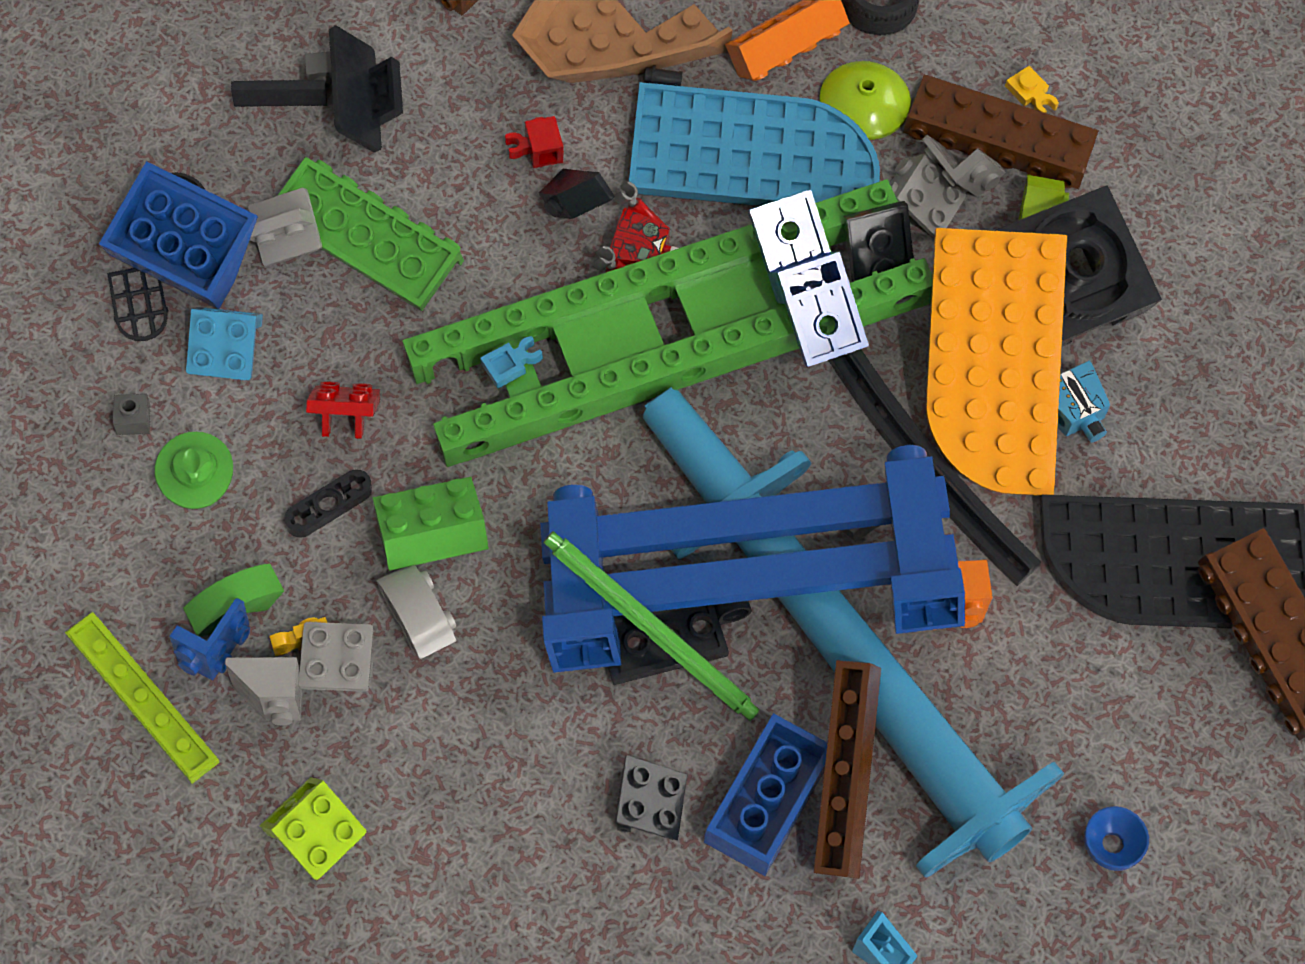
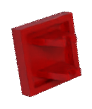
[306,381,381,439]

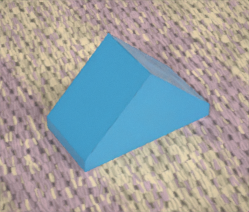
[852,911,917,964]

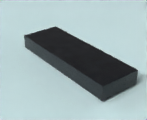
[231,80,327,107]

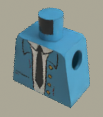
[1057,360,1110,443]

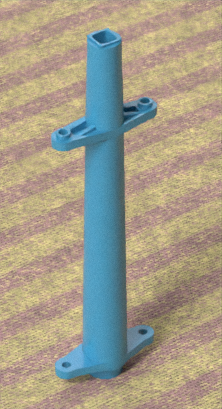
[643,387,1064,878]

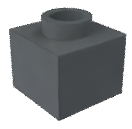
[305,51,332,91]
[113,393,151,435]

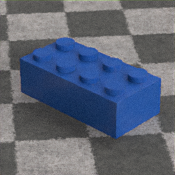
[704,713,828,876]

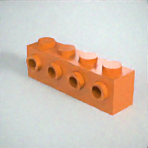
[725,0,850,81]

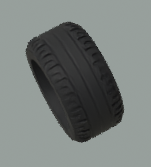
[841,0,919,36]

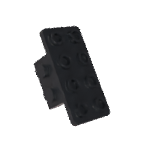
[329,25,403,152]

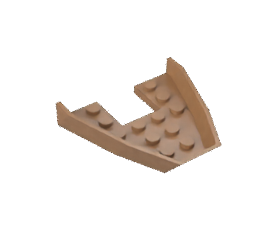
[512,0,732,83]

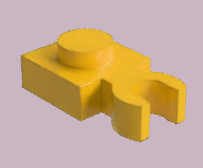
[1005,66,1059,113]
[270,617,327,656]

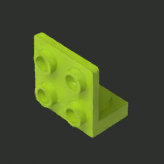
[259,777,366,880]

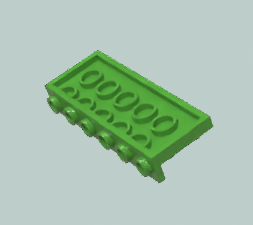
[278,157,464,311]

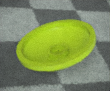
[819,61,911,140]

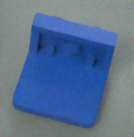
[169,598,250,681]

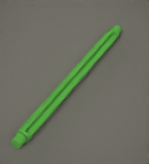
[543,531,759,721]

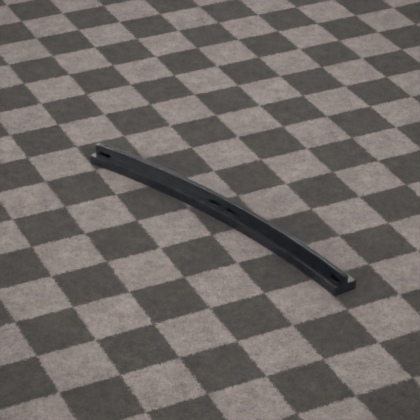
[828,349,1042,586]

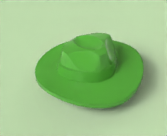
[155,431,233,509]

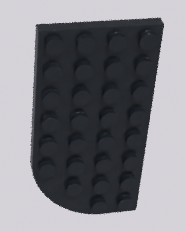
[1040,495,1305,628]

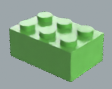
[373,477,489,571]

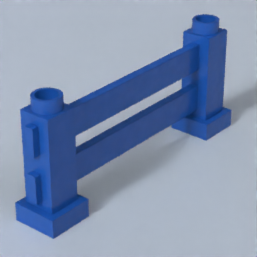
[540,445,965,673]

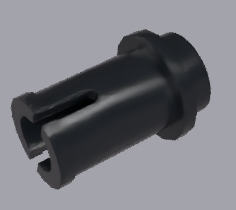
[644,65,683,86]

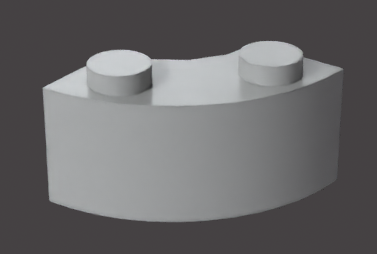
[376,565,457,659]

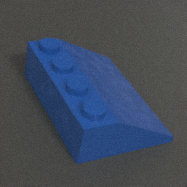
[99,161,258,309]

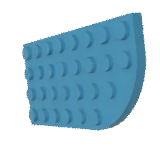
[629,82,880,206]

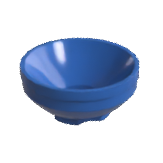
[1084,806,1149,871]

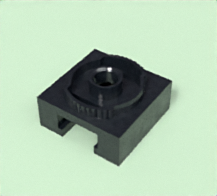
[995,185,1162,347]

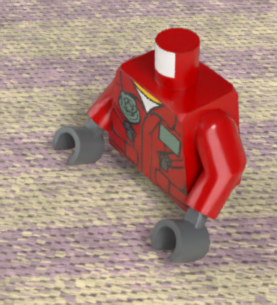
[594,182,678,272]

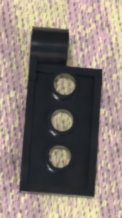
[608,601,752,685]

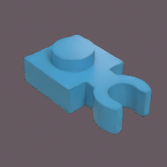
[480,336,543,389]

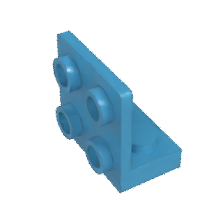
[186,307,263,380]

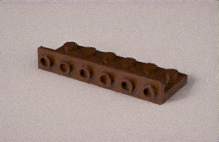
[903,74,1099,189]
[1198,528,1305,741]

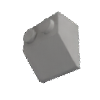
[225,657,302,725]

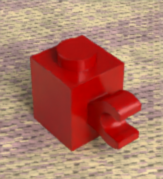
[505,116,564,168]

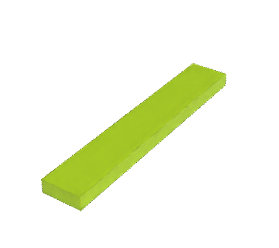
[65,612,220,784]

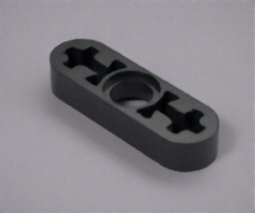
[285,469,372,538]

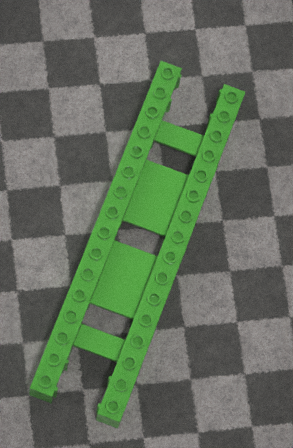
[402,179,932,467]

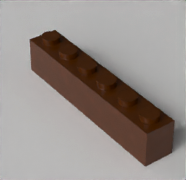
[814,660,881,879]

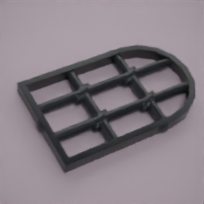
[107,268,169,341]

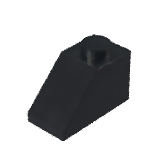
[539,169,615,219]

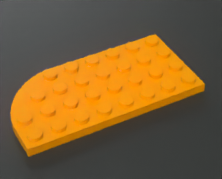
[925,228,1067,496]

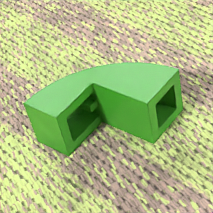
[183,564,284,636]

